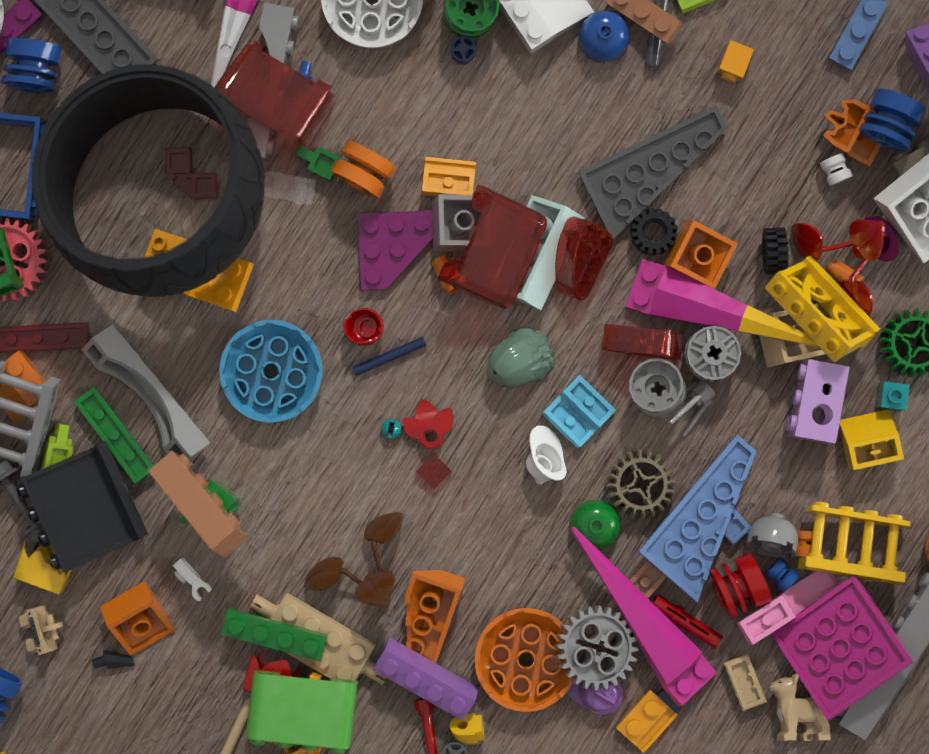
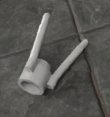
[669,380,716,437]

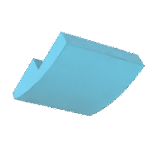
[542,375,616,449]

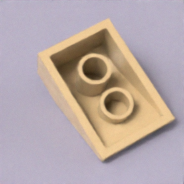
[759,303,831,368]

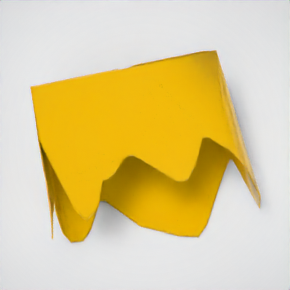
[13,539,72,595]

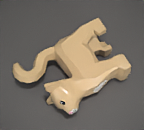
[770,674,831,741]

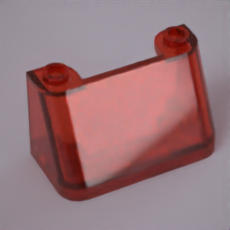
[215,40,335,147]
[437,185,547,309]

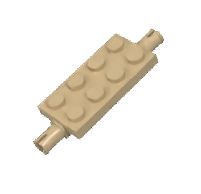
[249,593,386,686]

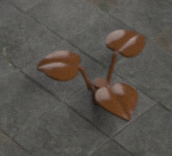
[304,512,403,606]

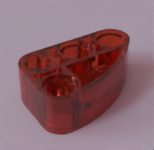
[555,216,613,300]
[601,324,684,360]

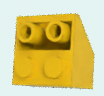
[839,409,904,470]

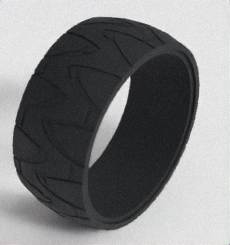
[31,64,265,297]

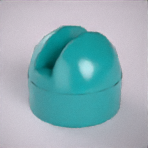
[381,419,402,439]

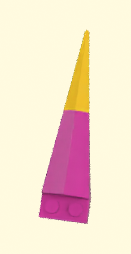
[625,259,819,347]

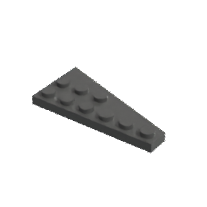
[578,106,727,241]

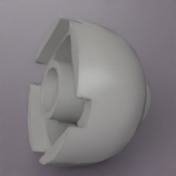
[746,513,799,558]

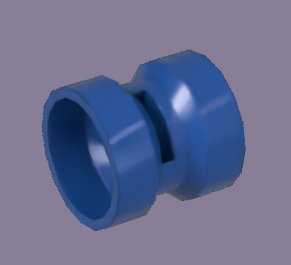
[763,557,799,593]

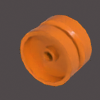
[330,140,396,199]

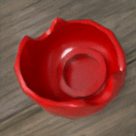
[343,308,384,346]

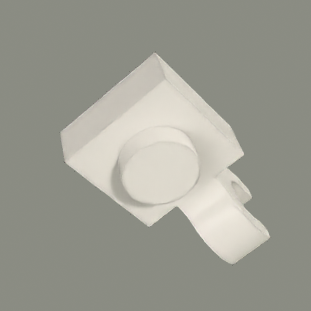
[173,558,212,601]

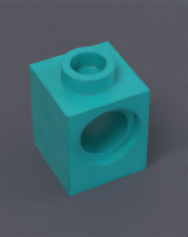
[875,381,909,411]

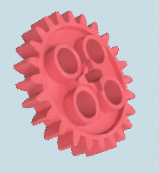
[0,218,49,301]

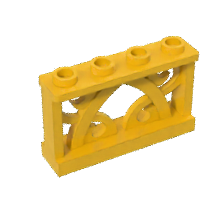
[765,255,880,362]

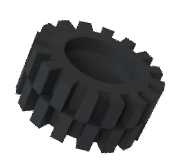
[630,208,678,256]
[762,227,789,274]

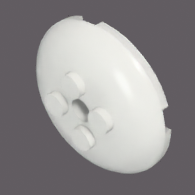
[321,0,423,48]

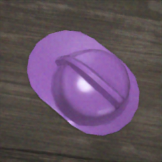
[567,680,623,715]

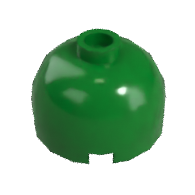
[570,500,621,550]

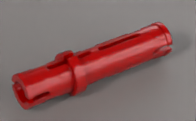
[652,594,723,649]

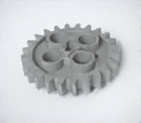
[554,605,638,690]

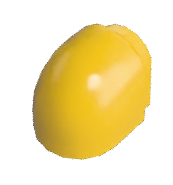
[450,713,485,744]

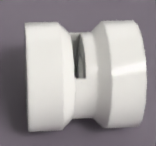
[819,153,853,186]

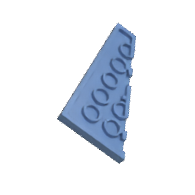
[637,435,757,603]

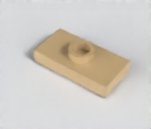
[723,653,767,711]

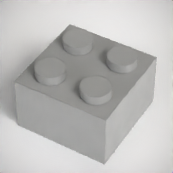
[432,194,490,252]

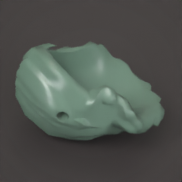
[488,327,554,387]

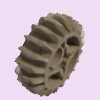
[606,449,676,519]

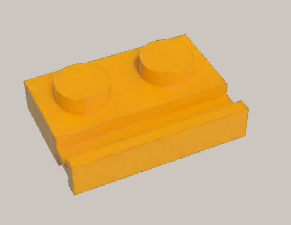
[422,157,476,196]
[616,689,678,753]

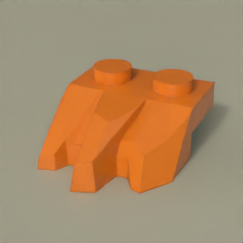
[823,99,880,168]

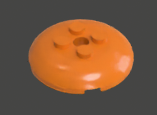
[475,608,578,712]

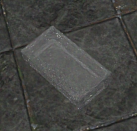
[264,171,317,206]

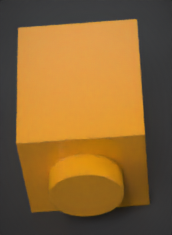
[717,40,754,83]

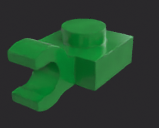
[294,145,341,181]

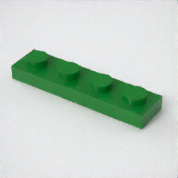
[74,386,154,484]
[221,608,328,662]

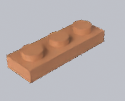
[605,0,682,45]

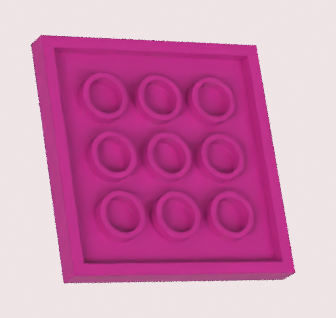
[771,575,914,721]

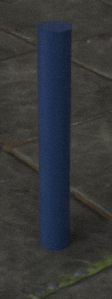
[352,336,426,376]

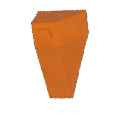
[405,570,466,663]

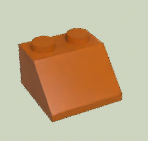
[664,220,738,289]
[0,350,46,423]
[100,581,175,656]

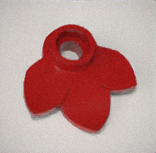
[403,399,454,450]

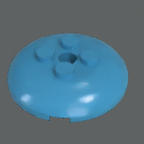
[219,320,323,423]

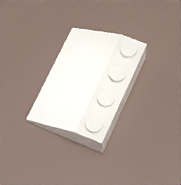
[499,0,594,54]
[873,154,929,263]

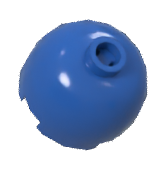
[579,11,629,62]

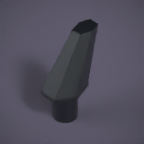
[92,650,135,669]

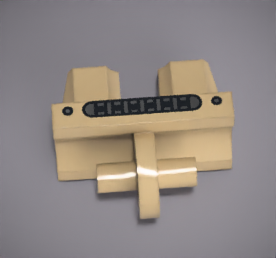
[19,605,63,655]

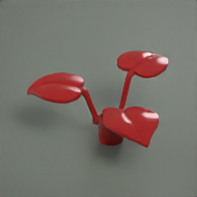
[792,219,885,317]

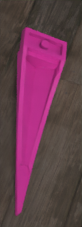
[570,527,717,707]

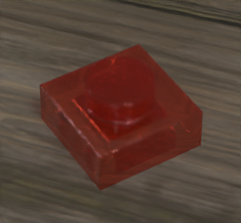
[416,453,452,489]

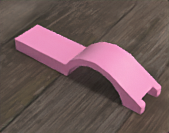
[737,572,845,645]

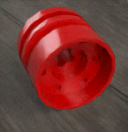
[709,552,772,619]

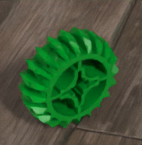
[879,308,929,378]

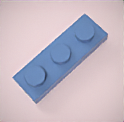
[828,0,888,72]

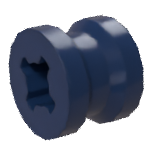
[450,36,476,64]

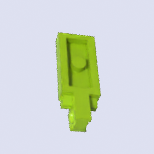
[42,423,74,469]

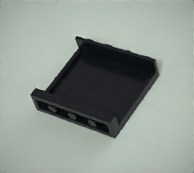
[16,441,148,575]

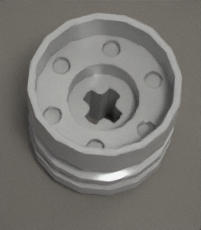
[683,326,741,382]
[629,358,687,419]

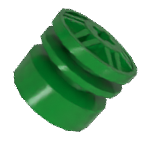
[442,0,499,39]

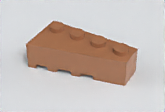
[148,451,249,558]

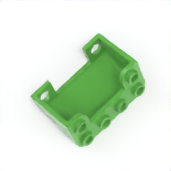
[245,670,358,753]

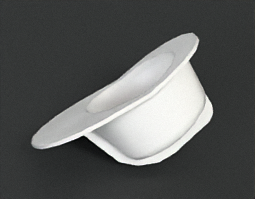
[526,426,567,484]

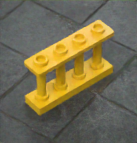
[798,502,911,585]

